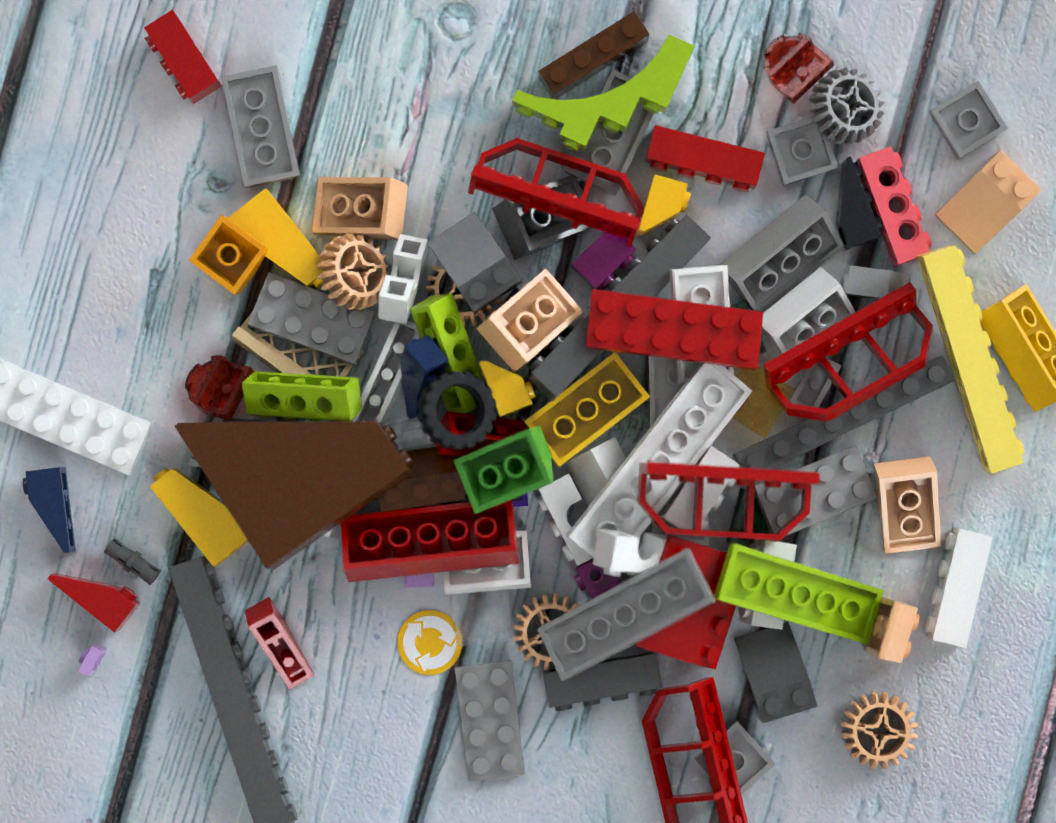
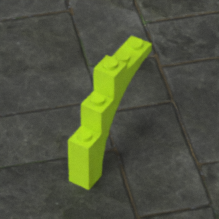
[512,34,695,152]

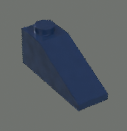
[400,335,449,420]
[23,467,76,553]

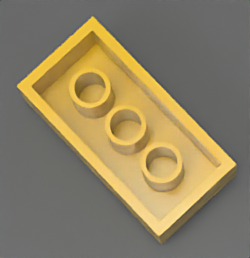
[524,352,650,467]

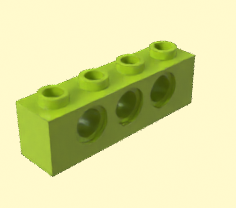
[410,293,485,413]
[242,371,362,421]

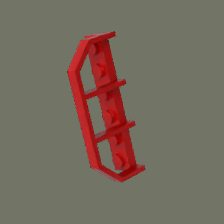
[468,138,644,247]
[763,282,933,422]
[637,462,820,540]
[642,677,748,823]

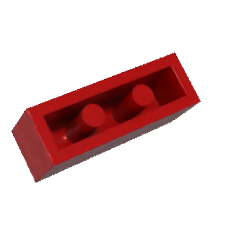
[144,9,222,104]

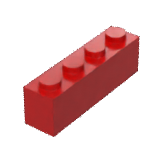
[645,125,765,192]

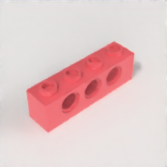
[855,146,932,267]

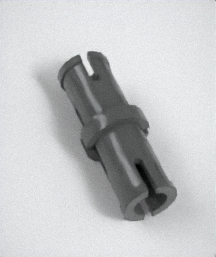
[104,538,161,585]

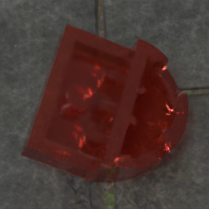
[764,33,834,104]
[185,355,254,421]

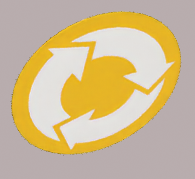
[397,610,462,675]

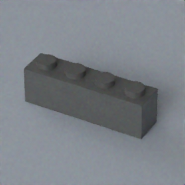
[543,652,662,711]

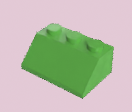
[453,425,553,514]

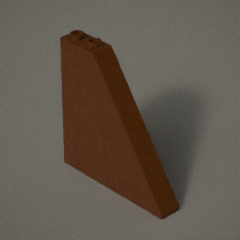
[175,421,415,570]

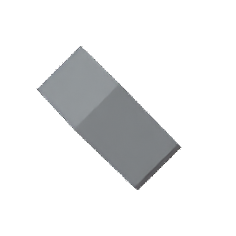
[843,265,909,299]

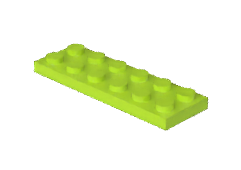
[714,543,884,645]

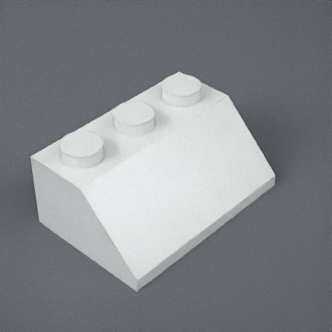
[762,267,855,355]

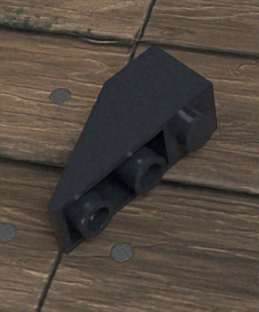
[835,156,883,251]

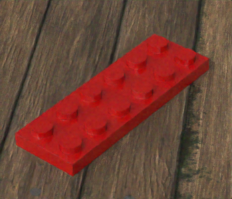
[585,289,763,370]

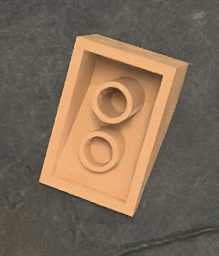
[935,150,1041,254]
[312,177,408,240]
[476,268,583,372]
[874,456,942,554]
[864,597,920,663]

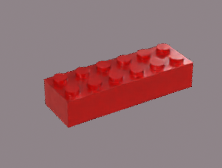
[341,499,519,582]

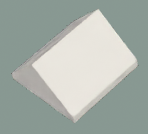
[565,437,626,507]

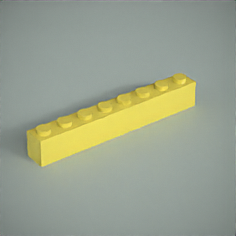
[917,245,1025,474]

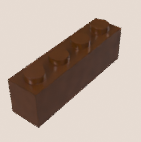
[538,11,650,99]

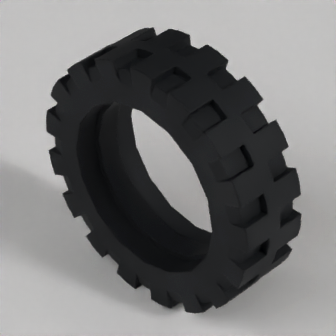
[417,371,497,450]

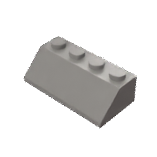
[719,194,844,312]

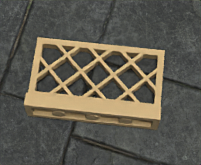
[232,311,365,377]

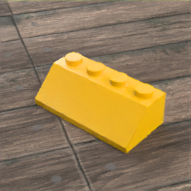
[979,284,1056,413]

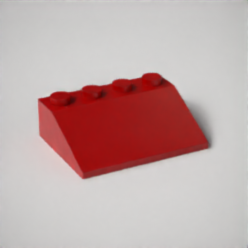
[634,534,737,670]

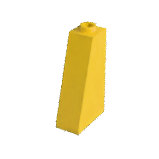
[228,188,324,288]
[149,468,248,567]

